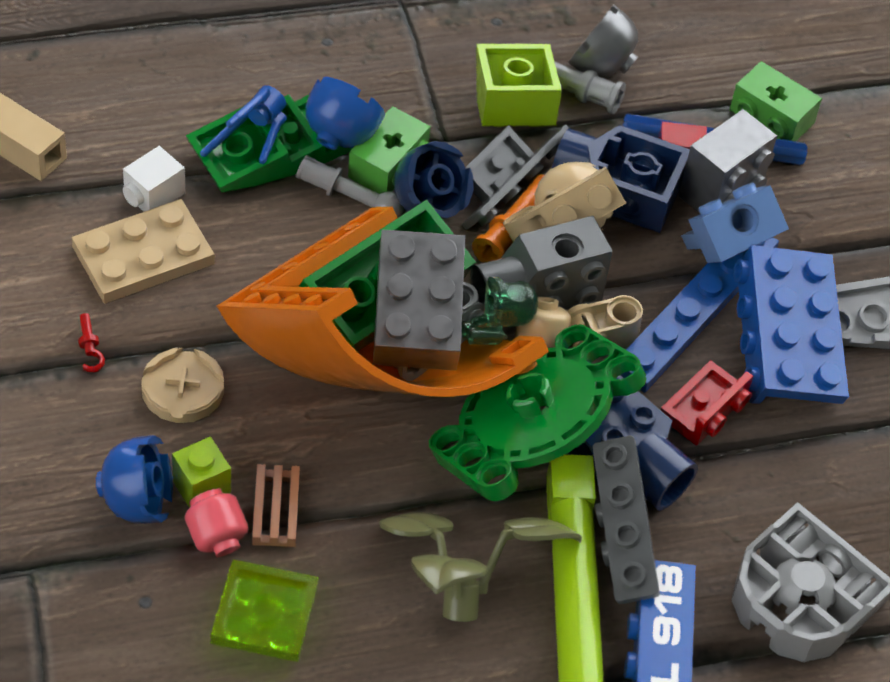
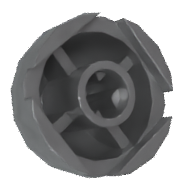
[568,4,638,79]

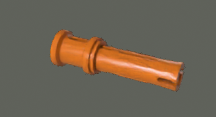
[472,174,544,263]

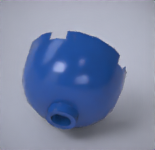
[306,77,385,150]
[96,435,173,524]

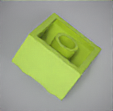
[476,44,562,127]

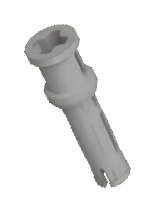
[555,62,626,114]

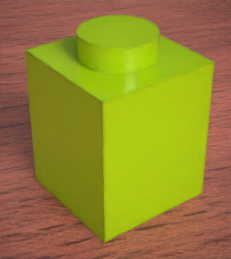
[172,436,231,508]

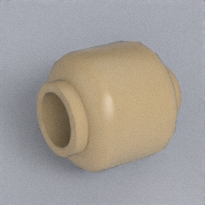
[515,297,571,348]

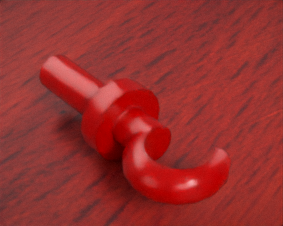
[78,313,105,373]

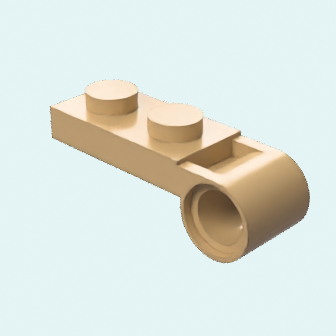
[503,166,626,242]

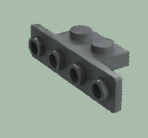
[461,124,569,230]
[592,435,660,604]

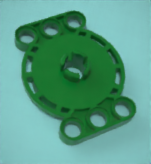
[429,324,647,501]

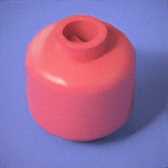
[184,489,248,557]

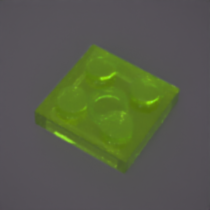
[210,559,319,662]

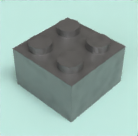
[679,109,777,213]

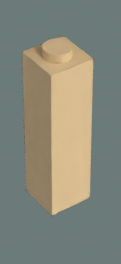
[0,93,67,181]

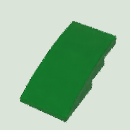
[186,94,354,192]

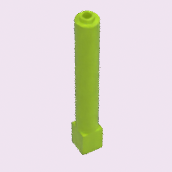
[546,455,604,682]

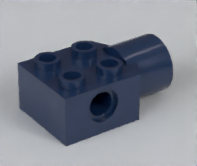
[552,125,690,233]
[565,376,698,510]

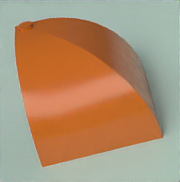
[216,206,549,397]

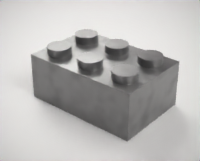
[373,230,465,370]

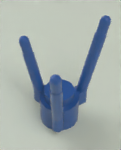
[200,85,287,164]

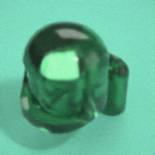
[461,277,538,345]

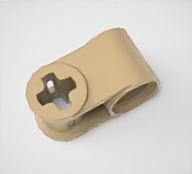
[567,295,643,348]

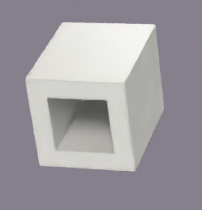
[123,146,186,212]

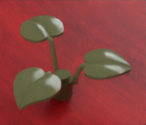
[379,512,582,622]

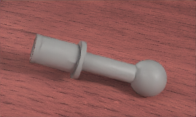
[296,155,404,218]

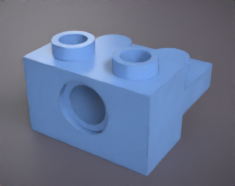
[681,182,789,263]

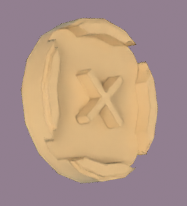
[141,348,224,423]

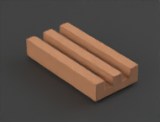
[252,464,300,547]

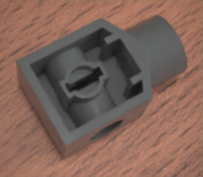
[470,216,613,320]

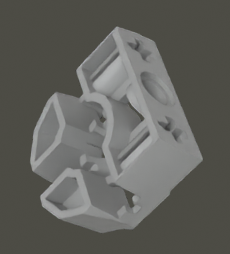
[731,502,890,662]

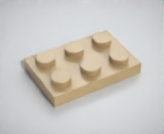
[72,199,215,304]

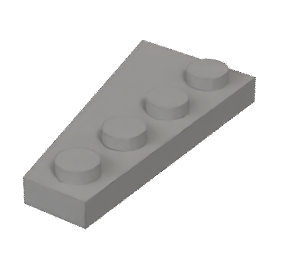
[836,276,890,349]

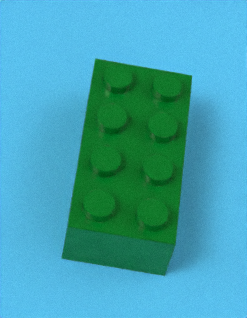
[299,200,476,352]

